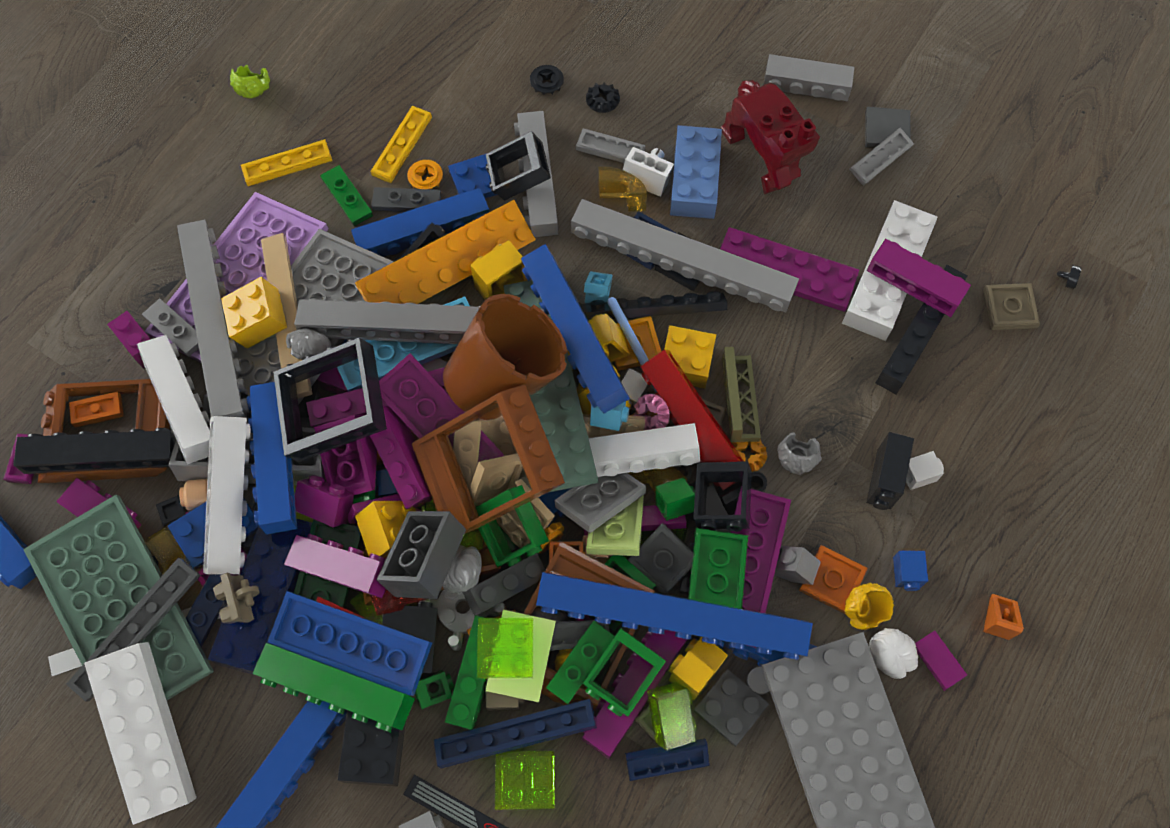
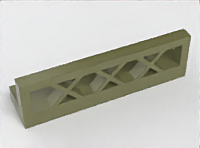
[722,347,761,442]

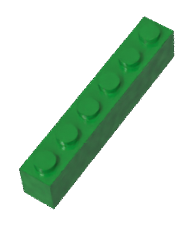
[253,643,415,733]

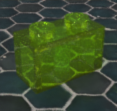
[647,682,697,750]

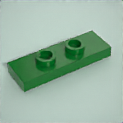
[320,165,373,226]
[546,621,615,704]

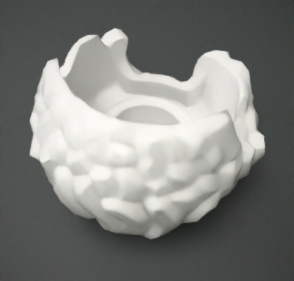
[869,628,918,679]

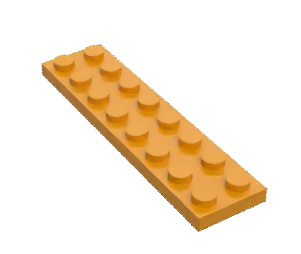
[355,200,536,304]

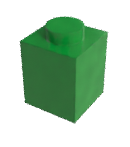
[655,477,695,521]

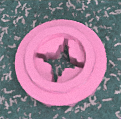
[633,394,669,430]

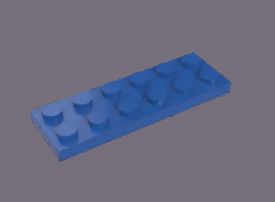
[267,591,432,696]

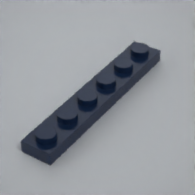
[434,699,597,769]

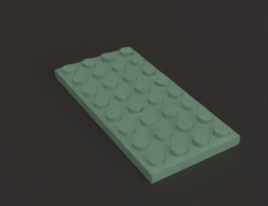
[23,495,214,700]

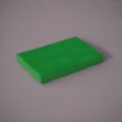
[688,528,748,609]

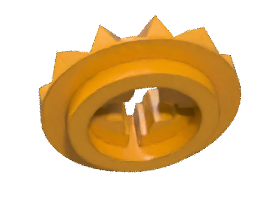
[407,160,443,190]
[732,439,767,472]
[537,522,565,554]

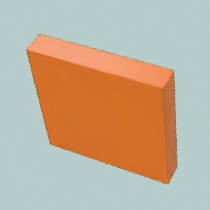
[799,545,868,615]

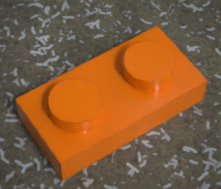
[69,391,124,428]

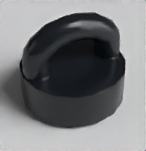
[1057,265,1082,289]

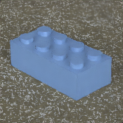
[670,125,722,219]

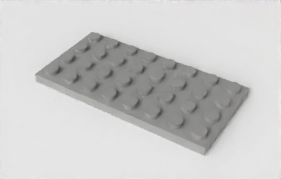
[234,229,393,404]
[761,632,935,828]

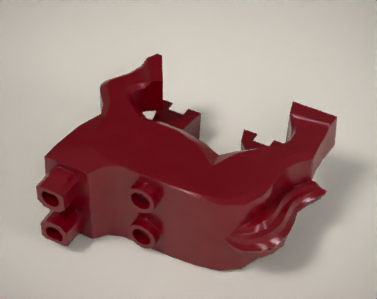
[720,80,820,195]

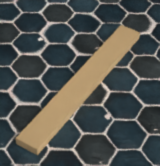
[261,233,312,399]

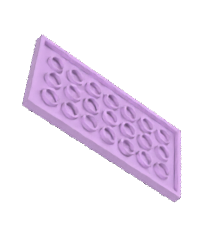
[145,192,329,363]

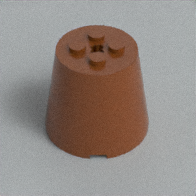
[443,294,567,420]

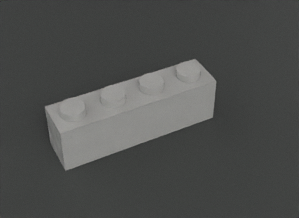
[763,54,854,101]

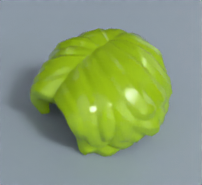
[230,65,270,99]

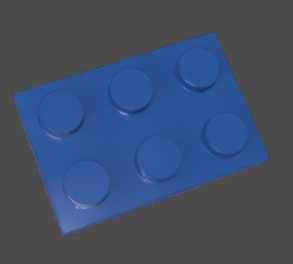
[168,496,261,569]

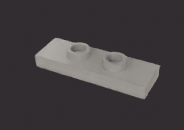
[576,128,645,163]
[849,128,914,186]
[142,298,199,357]

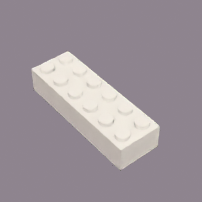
[842,200,938,341]
[84,642,197,825]

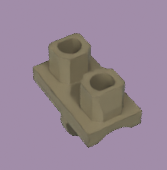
[213,573,259,624]

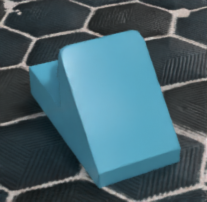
[584,271,613,303]

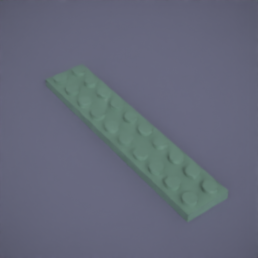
[503,280,598,492]

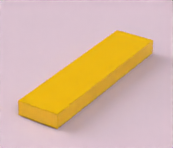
[371,106,432,183]
[241,139,333,186]

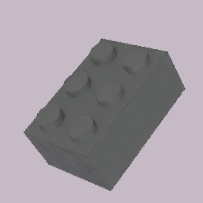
[377,511,466,599]

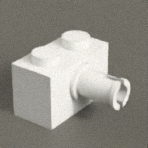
[620,147,674,197]

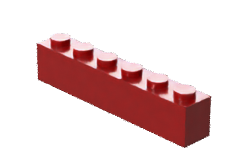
[640,349,744,490]

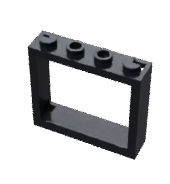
[273,338,387,462]

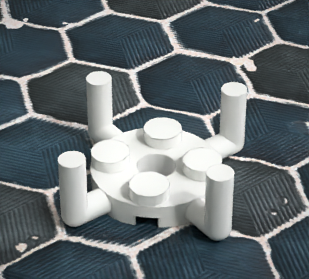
[417,590,506,651]

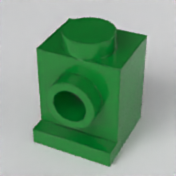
[415,670,454,709]

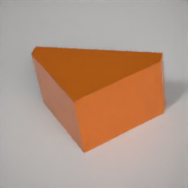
[983,594,1024,640]

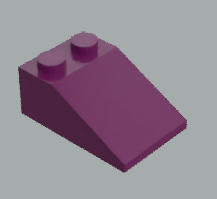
[314,414,377,495]

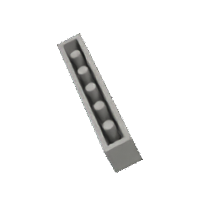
[514,111,558,237]

